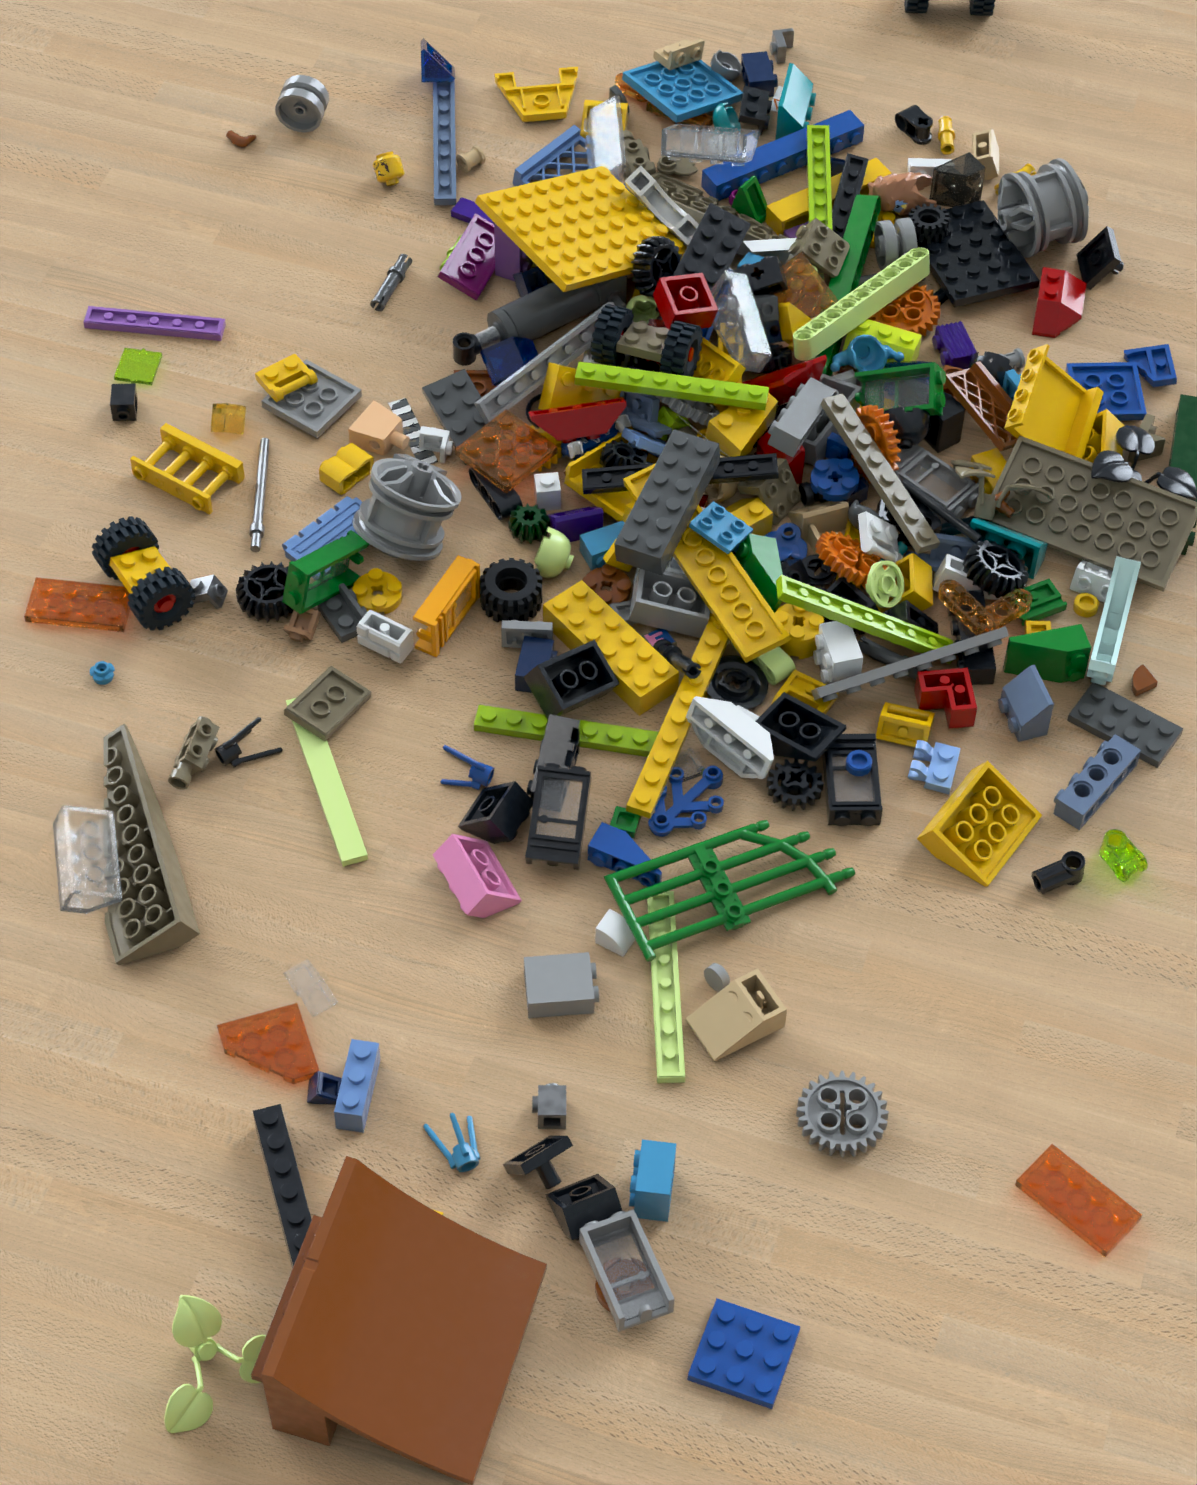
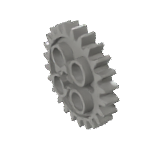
[656,396,720,426]
[796,1071,889,1157]

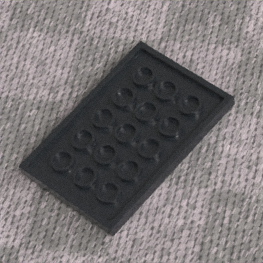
[917,200,1040,307]

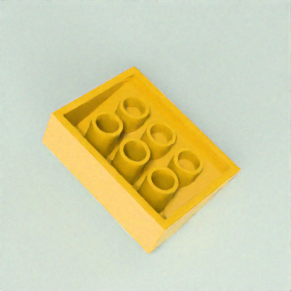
[917,760,1042,887]

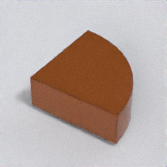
[1132,664,1158,696]

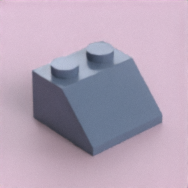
[998,665,1054,742]

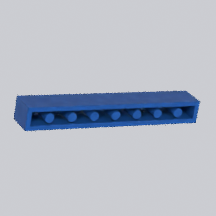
[701,110,865,201]

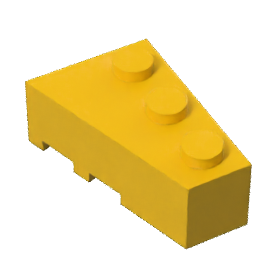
[538,362,621,410]
[706,392,778,457]

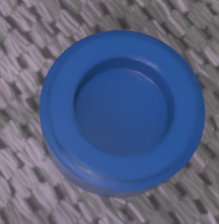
[845,750,872,776]

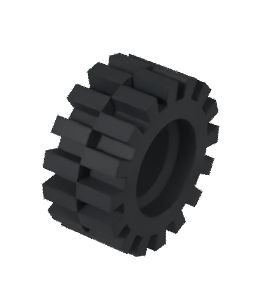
[908,204,950,243]

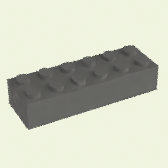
[614,429,720,575]

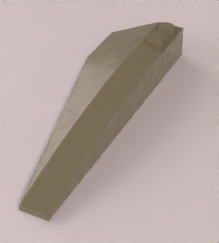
[629,172,825,273]
[104,724,200,965]

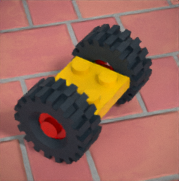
[92,516,196,631]

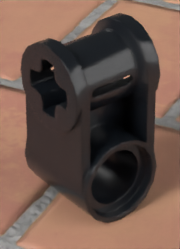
[895,105,933,145]

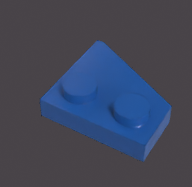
[1124,344,1177,387]

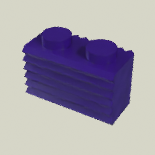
[932,321,977,369]

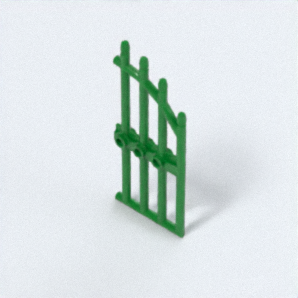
[604,820,855,962]

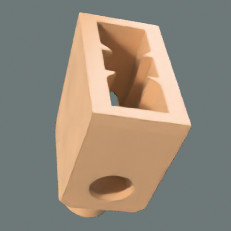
[348,400,410,455]

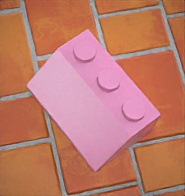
[433,834,522,918]

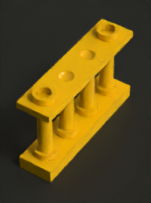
[130,423,245,515]

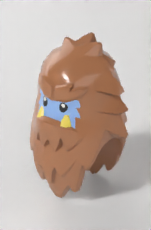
[868,172,937,216]

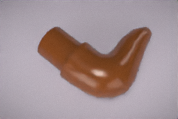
[226,130,256,147]
[995,491,1015,518]

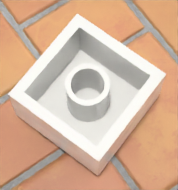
[813,621,863,692]

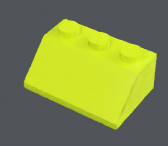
[842,319,922,383]

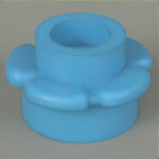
[90,661,115,685]

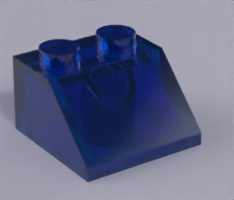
[480,336,539,392]

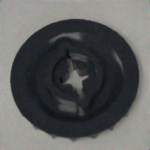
[707,655,768,710]

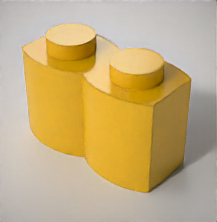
[319,443,374,495]

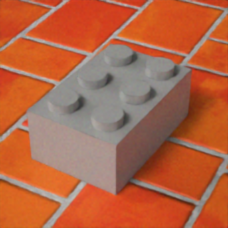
[629,568,710,638]

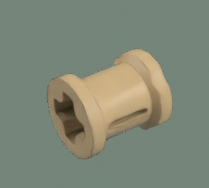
[456,145,486,173]

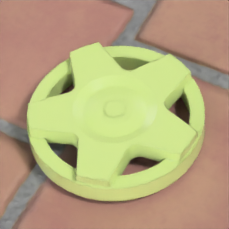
[865,560,904,608]

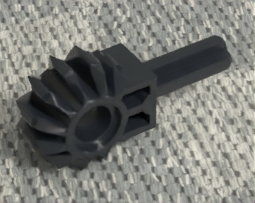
[599,440,651,467]

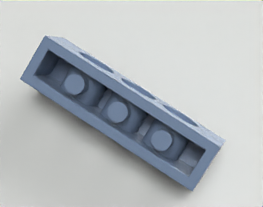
[1053,734,1141,830]

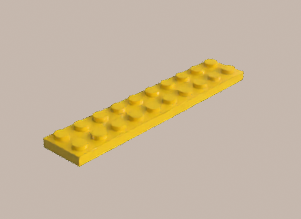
[623,463,790,663]

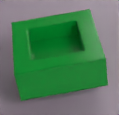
[610,806,641,839]

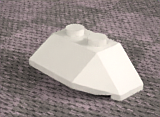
[686,696,774,779]

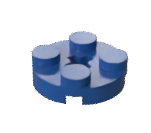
[810,458,859,502]

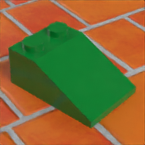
[734,533,783,613]
[1003,624,1092,683]

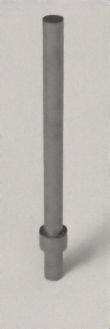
[249,438,270,552]

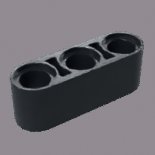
[468,460,523,520]

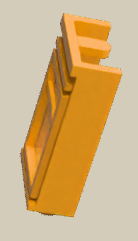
[413,555,480,658]

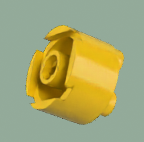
[775,603,824,659]

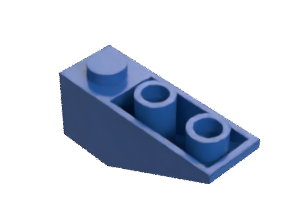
[588,822,662,887]

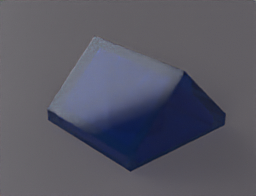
[421,38,455,82]

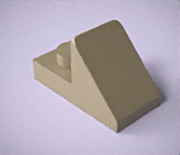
[1127,413,1165,463]

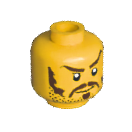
[373,151,405,186]

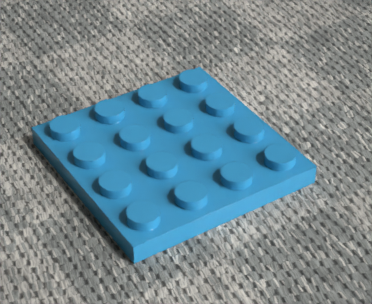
[622,60,742,123]

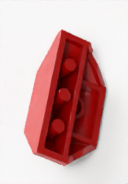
[1032,267,1086,338]
[742,355,827,405]
[528,397,627,443]

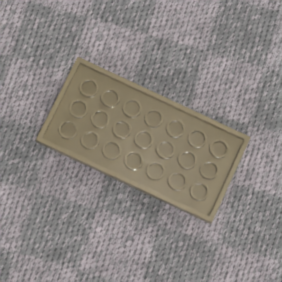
[981,435,1197,592]

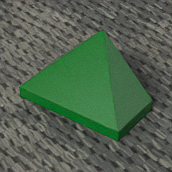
[731,176,768,223]

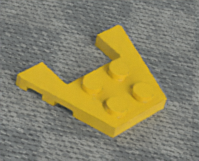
[494,67,578,122]

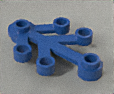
[648,766,724,837]

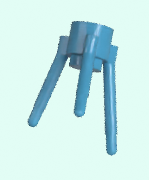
[423,1113,481,1172]

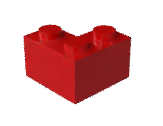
[914,667,977,729]

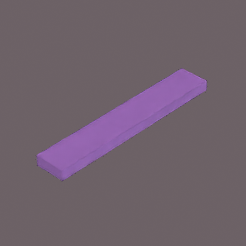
[83,306,226,341]

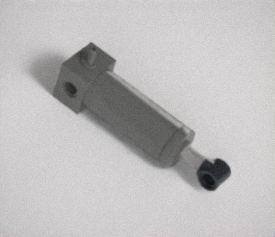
[453,275,627,366]

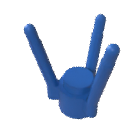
[440,745,495,790]

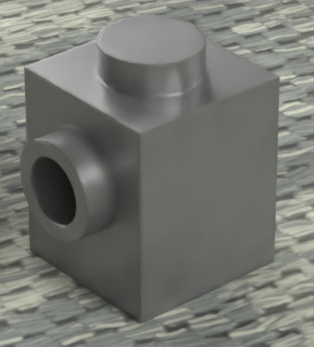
[532,1083,566,1129]

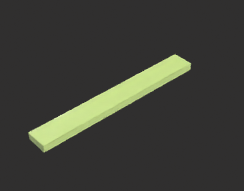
[286,698,368,867]
[647,891,685,1083]

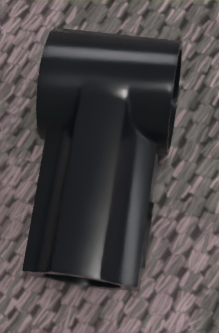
[1031,851,1086,894]

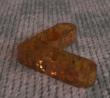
[938,580,1033,635]

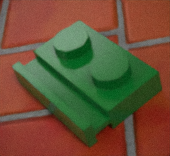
[1005,578,1067,626]

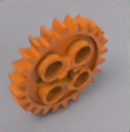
[868,283,940,336]
[851,405,901,483]
[815,531,887,589]

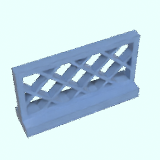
[512,125,612,186]

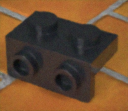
[738,86,772,136]

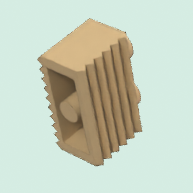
[972,129,999,181]

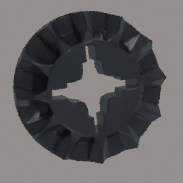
[802,554,837,587]

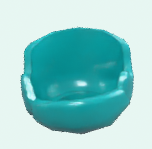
[712,103,742,137]

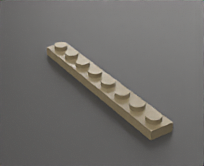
[820,393,940,554]

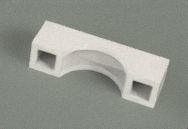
[624,165,699,247]

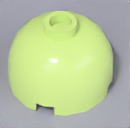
[534,527,574,578]

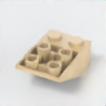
[686,968,787,1062]

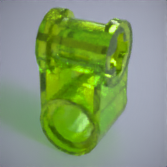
[1099,829,1148,882]

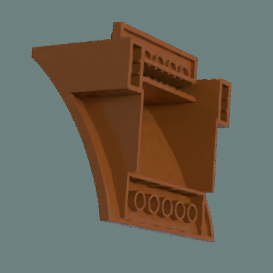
[251,1156,547,1485]

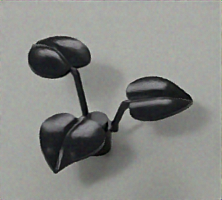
[1091,425,1197,500]

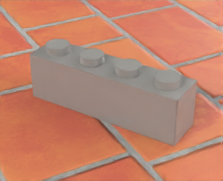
[768,377,836,457]

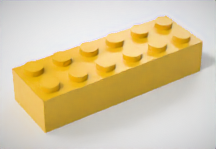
[543,580,679,716]

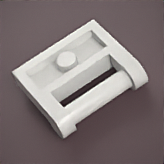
[858,511,903,563]

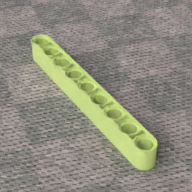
[793,248,930,361]

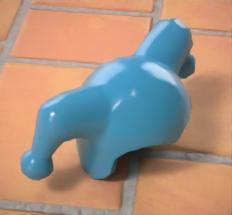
[830,334,904,372]

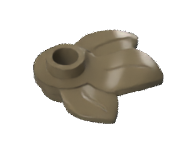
[657,147,698,176]

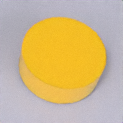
[1073,593,1099,618]

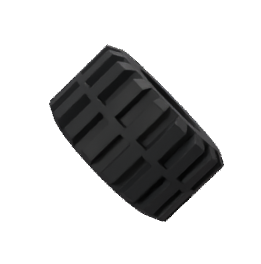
[480,558,542,622]

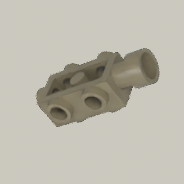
[616,130,656,180]
[168,716,220,790]

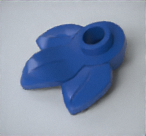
[765,523,808,561]

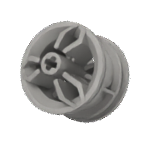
[997,158,1089,258]
[352,458,462,561]

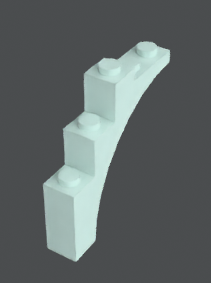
[1087,556,1141,685]

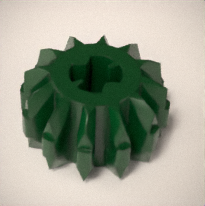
[508,503,550,544]

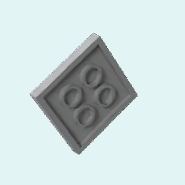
[261,359,362,439]

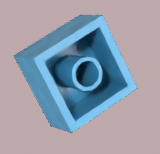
[629,1139,676,1222]

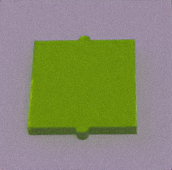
[114,348,162,385]

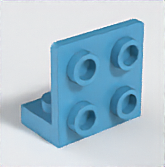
[689,501,753,554]

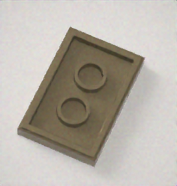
[284,666,372,741]

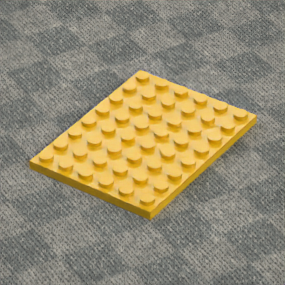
[475,166,687,292]

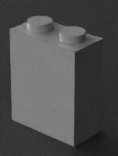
[524,952,599,1018]

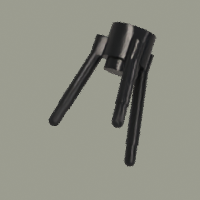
[215,717,283,768]

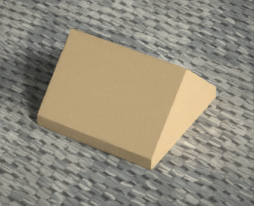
[788,501,849,540]

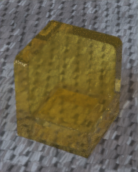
[211,403,246,435]

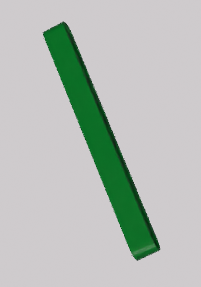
[806,194,881,376]

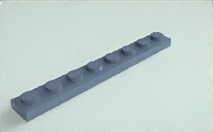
[433,78,456,205]

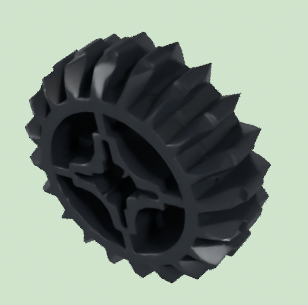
[630,236,682,298]
[962,540,1029,599]
[236,561,294,623]

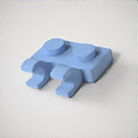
[908,740,961,794]

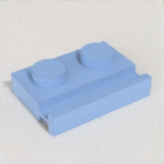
[621,427,666,457]

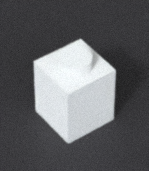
[534,472,561,511]

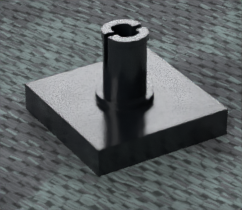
[1076,226,1124,290]
[503,1135,573,1189]

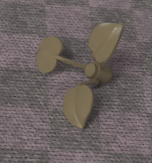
[951,460,1052,520]

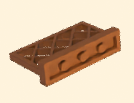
[945,361,1017,452]

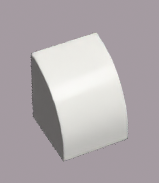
[595,909,635,957]

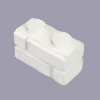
[356,610,414,663]

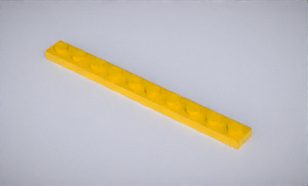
[626,614,729,819]

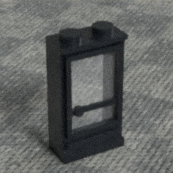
[822,734,883,827]
[525,763,592,870]

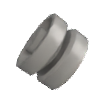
[275,75,329,133]
[874,217,917,271]

